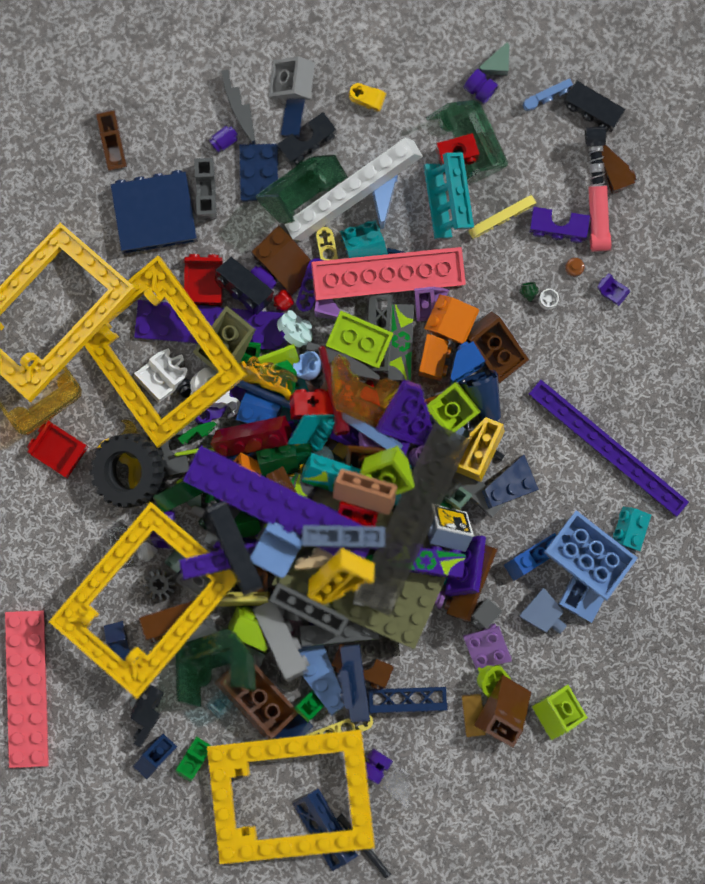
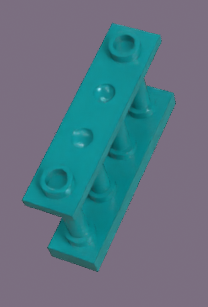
[423,152,474,239]

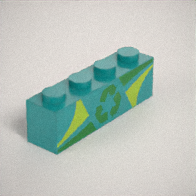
[301,453,362,492]

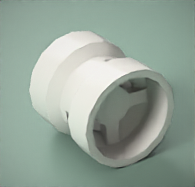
[539,289,559,310]

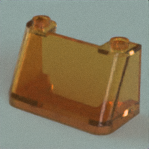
[331,354,400,428]

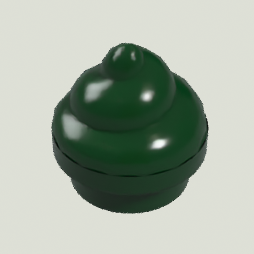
[520,282,539,302]

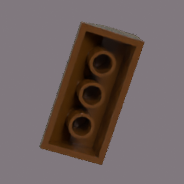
[444,545,498,622]
[214,655,298,740]

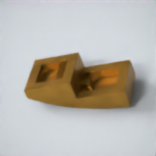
[462,693,486,737]

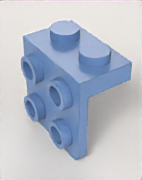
[251,523,303,578]

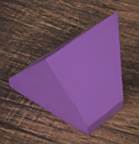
[414,287,450,322]
[314,299,340,320]

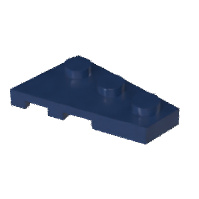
[482,455,539,509]

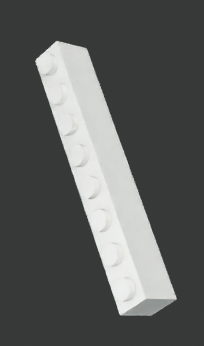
[284,138,423,241]

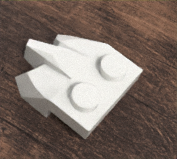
[133,348,188,403]

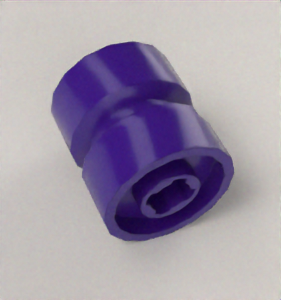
[463,69,499,104]
[366,748,394,785]

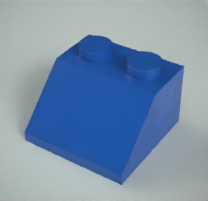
[449,342,485,385]
[236,384,285,423]

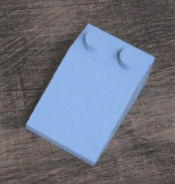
[372,175,398,229]

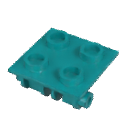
[288,415,335,452]

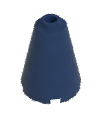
[460,370,501,422]

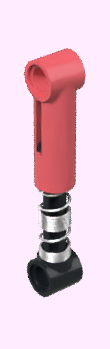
[585,126,611,252]

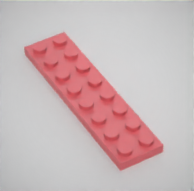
[311,247,466,301]
[5,610,49,768]

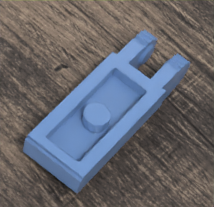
[523,79,573,111]

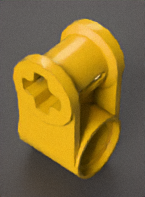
[349,83,386,112]

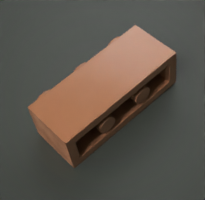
[333,469,397,515]

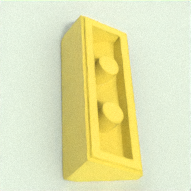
[216,591,271,607]

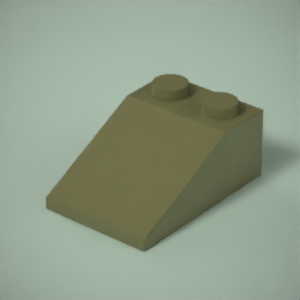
[193,306,256,373]

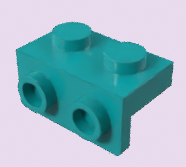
[613,506,651,551]

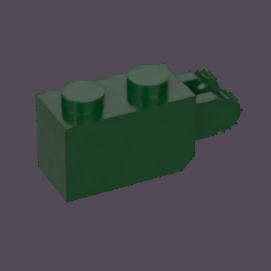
[256,443,312,478]

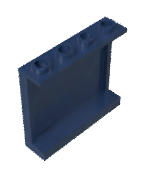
[110,170,198,254]

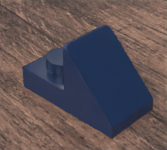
[104,621,131,660]

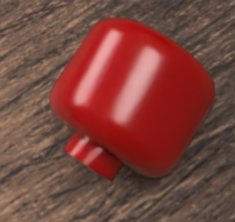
[273,290,294,311]

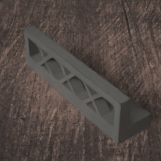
[366,295,393,373]

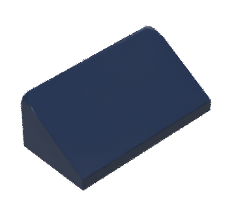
[281,99,305,138]
[273,714,314,739]

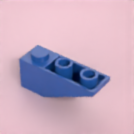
[504,533,556,581]

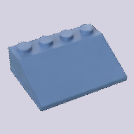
[544,510,638,601]

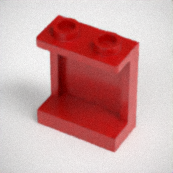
[184,254,223,306]
[27,420,88,479]

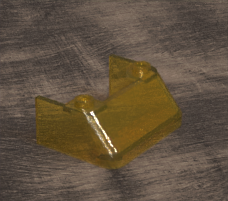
[0,348,82,436]

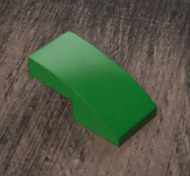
[178,421,217,446]
[174,736,211,782]

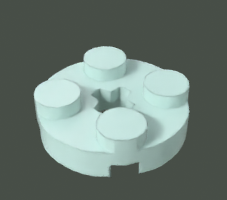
[277,310,313,347]

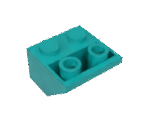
[340,220,388,258]

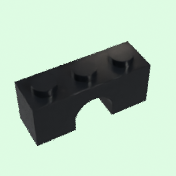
[277,112,337,166]

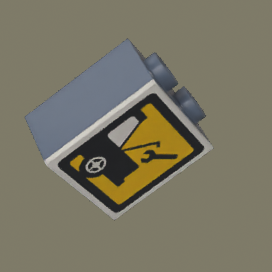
[423,504,474,552]

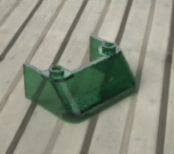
[426,100,508,184]
[255,155,348,224]
[176,629,255,707]

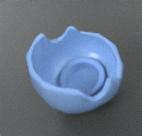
[293,351,322,380]

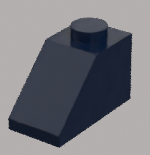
[133,733,178,779]

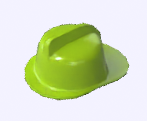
[477,665,511,698]

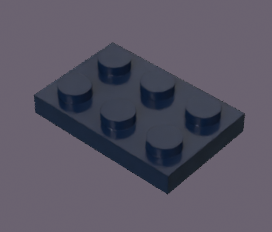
[239,144,279,202]

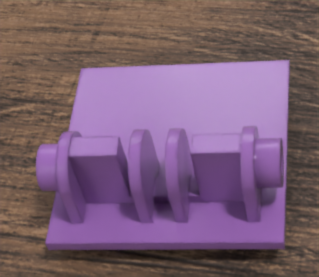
[463,623,512,670]

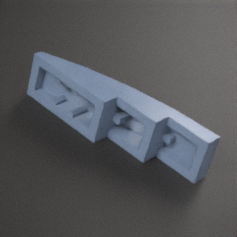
[303,526,385,547]

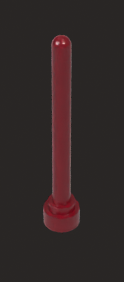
[318,346,350,436]

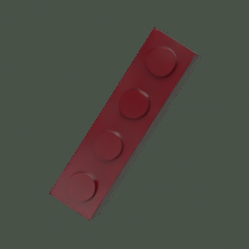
[210,416,292,457]

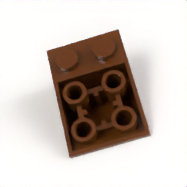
[474,675,531,748]

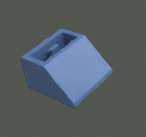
[558,576,604,623]

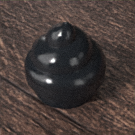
[177,378,192,398]

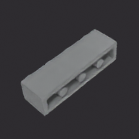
[253,601,309,682]

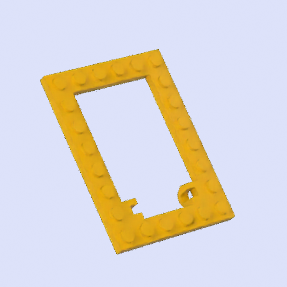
[0,223,137,403]
[71,256,247,448]
[49,502,237,699]
[207,729,375,864]

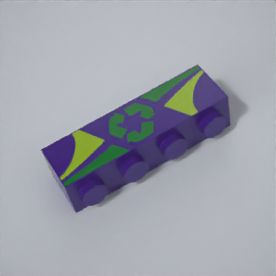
[384,540,466,580]

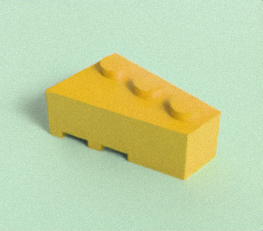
[444,417,505,482]
[308,548,375,605]

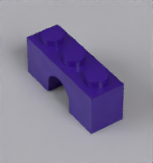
[529,207,590,243]

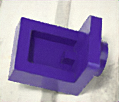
[597,273,630,306]

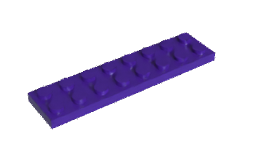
[134,300,287,351]

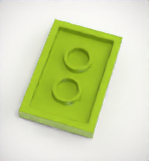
[325,310,394,369]

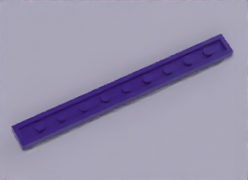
[528,380,689,517]

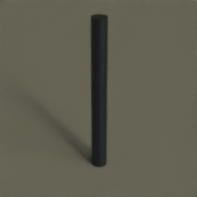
[336,813,391,879]

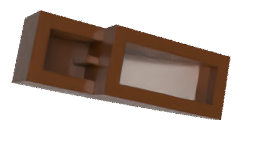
[96,109,127,171]

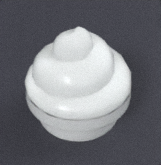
[137,542,158,562]

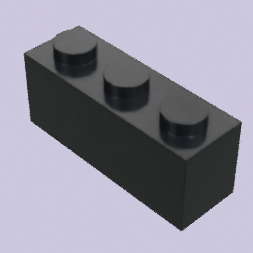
[564,81,625,132]
[214,257,274,315]

